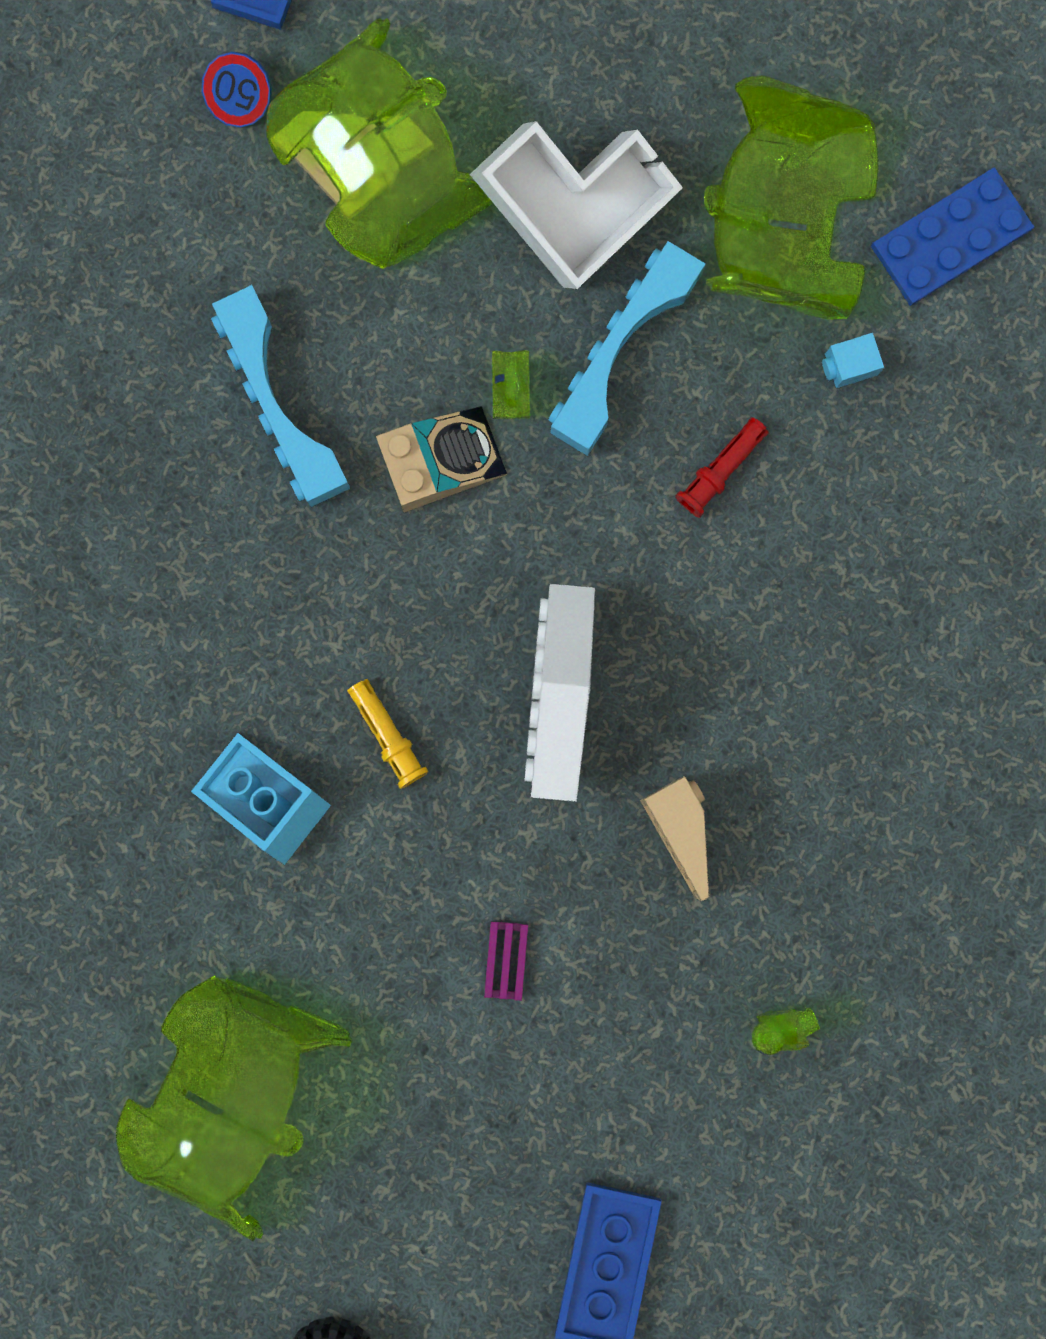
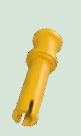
[347,679,429,789]

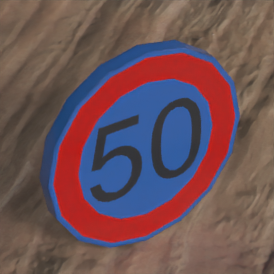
[202,51,272,128]

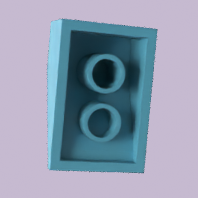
[191,733,331,865]

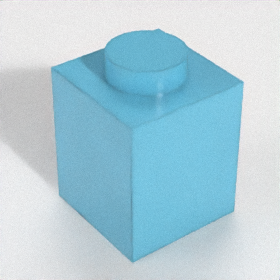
[822,333,884,388]

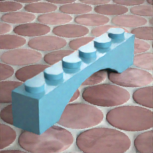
[548,241,705,456]
[211,285,350,507]

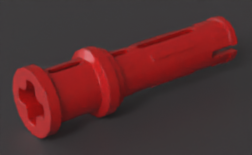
[675,417,769,518]

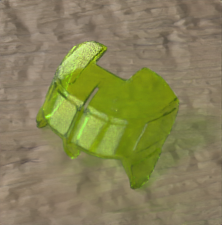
[266,18,493,269]
[704,76,878,320]
[116,975,352,1242]

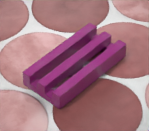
[484,921,528,1001]

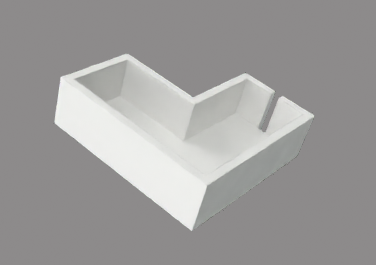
[470,121,683,289]
[525,584,595,801]

